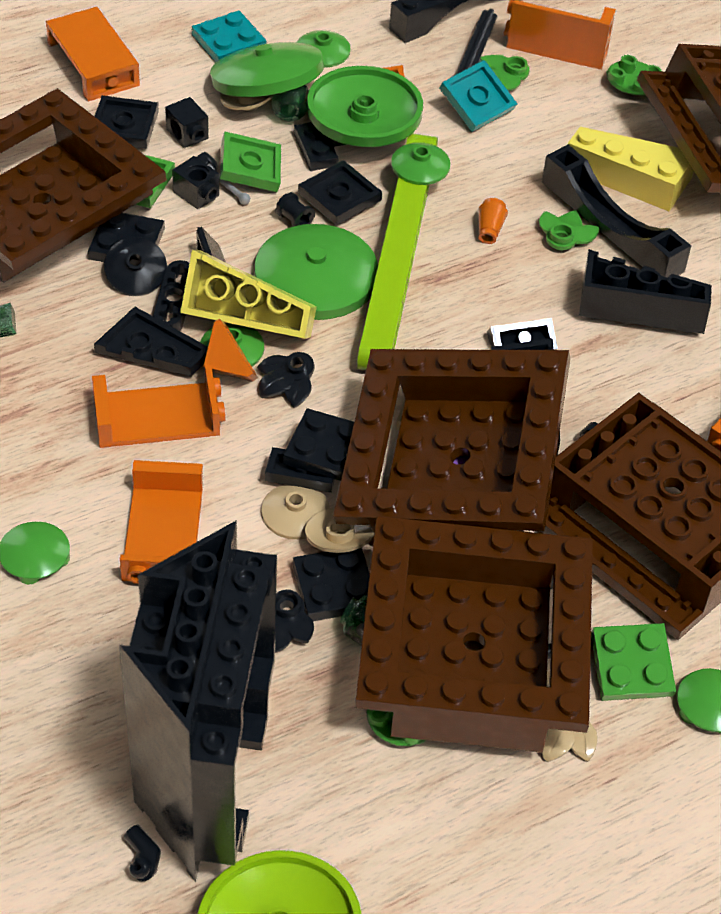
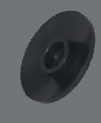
[104,237,167,296]

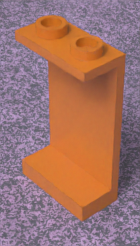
[504,0,616,70]
[46,6,140,102]
[92,364,226,448]
[120,460,203,584]

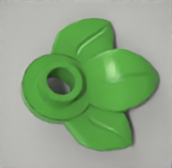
[480,55,530,91]
[539,210,599,250]

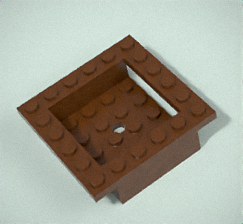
[637,44,721,193]
[0,88,167,283]
[333,349,571,535]
[541,392,721,640]
[355,516,593,753]

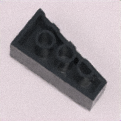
[579,249,712,334]

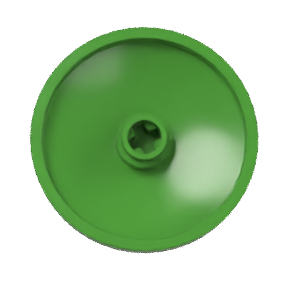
[210,42,324,97]
[307,66,423,147]
[255,224,378,320]

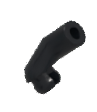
[124,825,161,882]

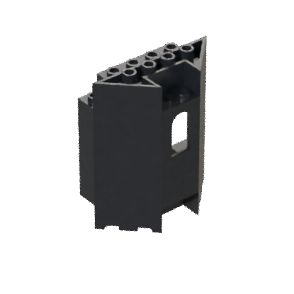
[119,520,277,882]

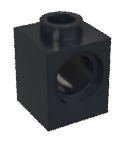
[165,97,209,148]
[172,156,219,209]

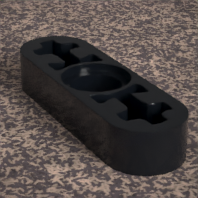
[154,260,189,331]

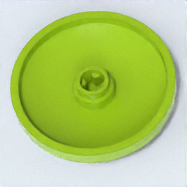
[198,850,361,914]

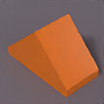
[203,319,259,381]

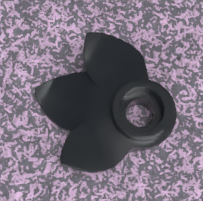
[257,352,315,408]
[275,589,314,653]

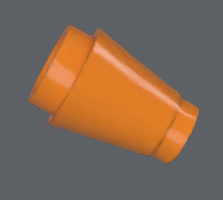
[478,198,508,244]

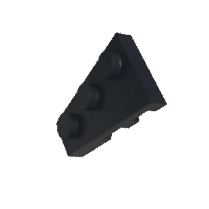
[94,306,208,376]

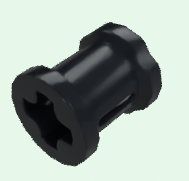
[275,192,315,227]

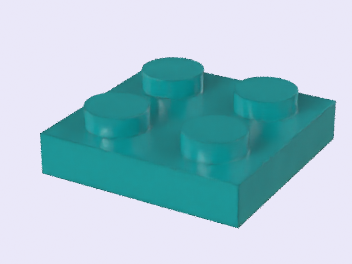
[192,10,267,63]
[439,60,518,132]

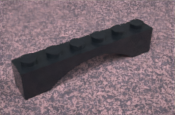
[389,0,468,43]
[542,145,692,277]

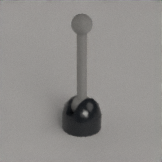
[197,152,250,205]

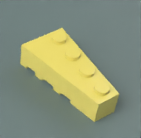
[567,127,694,211]
[180,250,317,339]

